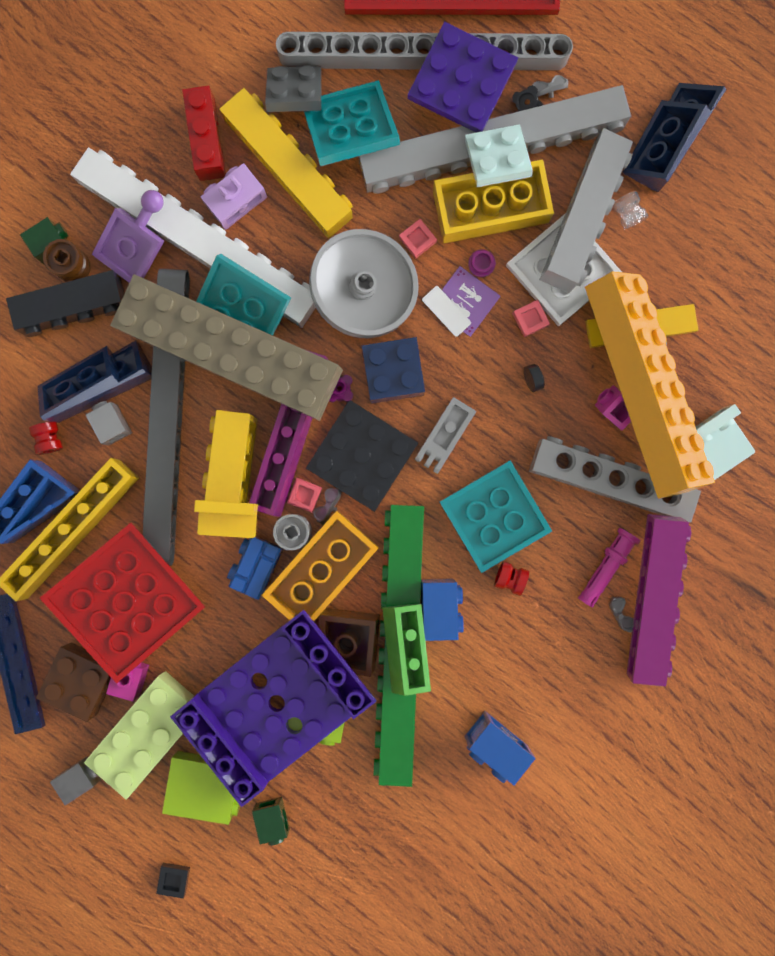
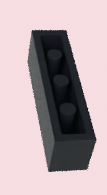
[6,270,125,337]

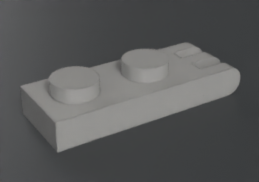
[414,397,476,474]

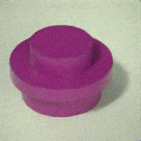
[468,249,496,277]

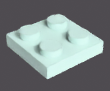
[465,124,533,187]

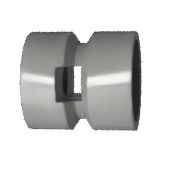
[273,514,312,550]

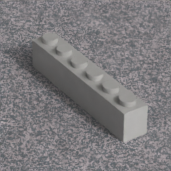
[539,128,633,293]

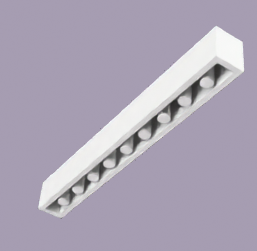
[70,147,316,328]

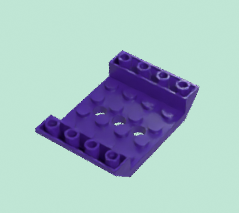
[170,610,377,808]

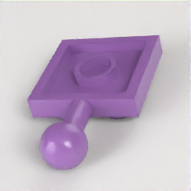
[92,190,164,283]

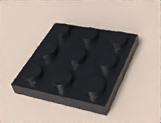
[306,400,418,512]

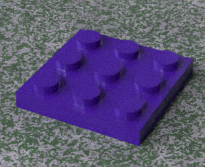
[407,21,518,133]

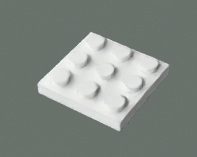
[506,213,622,327]

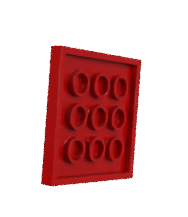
[40,523,205,684]

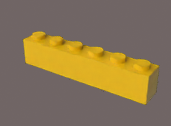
[219,88,353,239]
[0,458,139,601]

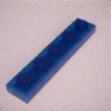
[0,594,46,734]

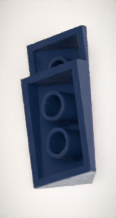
[622,83,727,192]
[38,340,152,423]

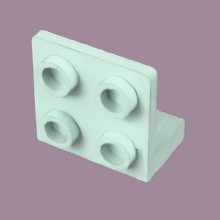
[695,404,755,480]

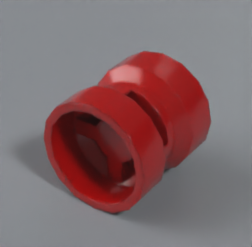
[29,421,63,455]
[494,561,530,596]

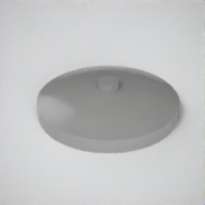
[309,229,419,338]

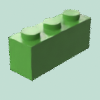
[382,604,431,696]

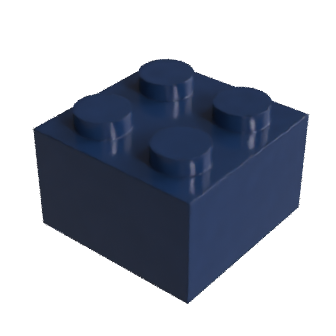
[362,337,425,404]

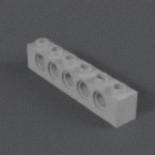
[529,436,701,523]

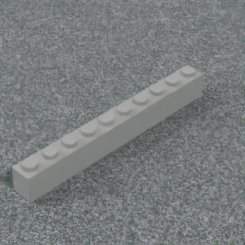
[359,85,631,194]

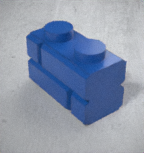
[227,536,283,600]

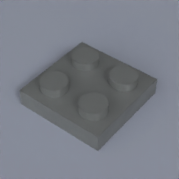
[265,65,322,112]

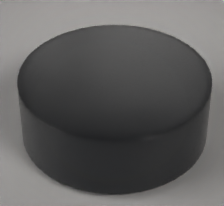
[523,364,545,392]

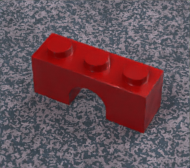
[182,85,226,181]

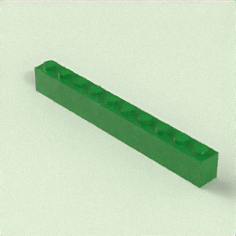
[373,505,424,787]

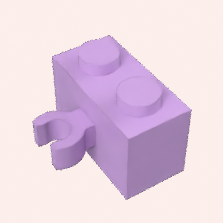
[201,163,267,230]

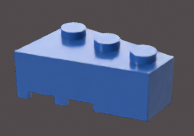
[0,460,80,544]

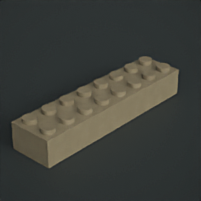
[110,274,343,421]

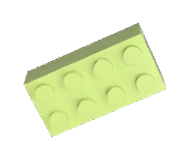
[84,671,194,800]

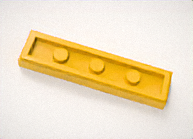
[585,304,698,348]

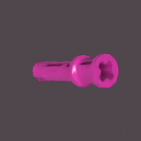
[578,528,640,608]

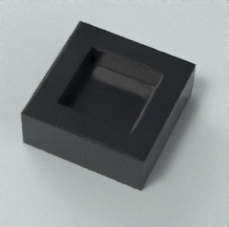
[156,862,190,899]

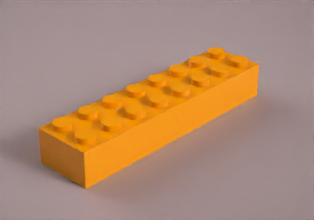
[585,271,715,499]

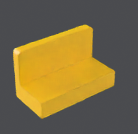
[194,500,258,538]

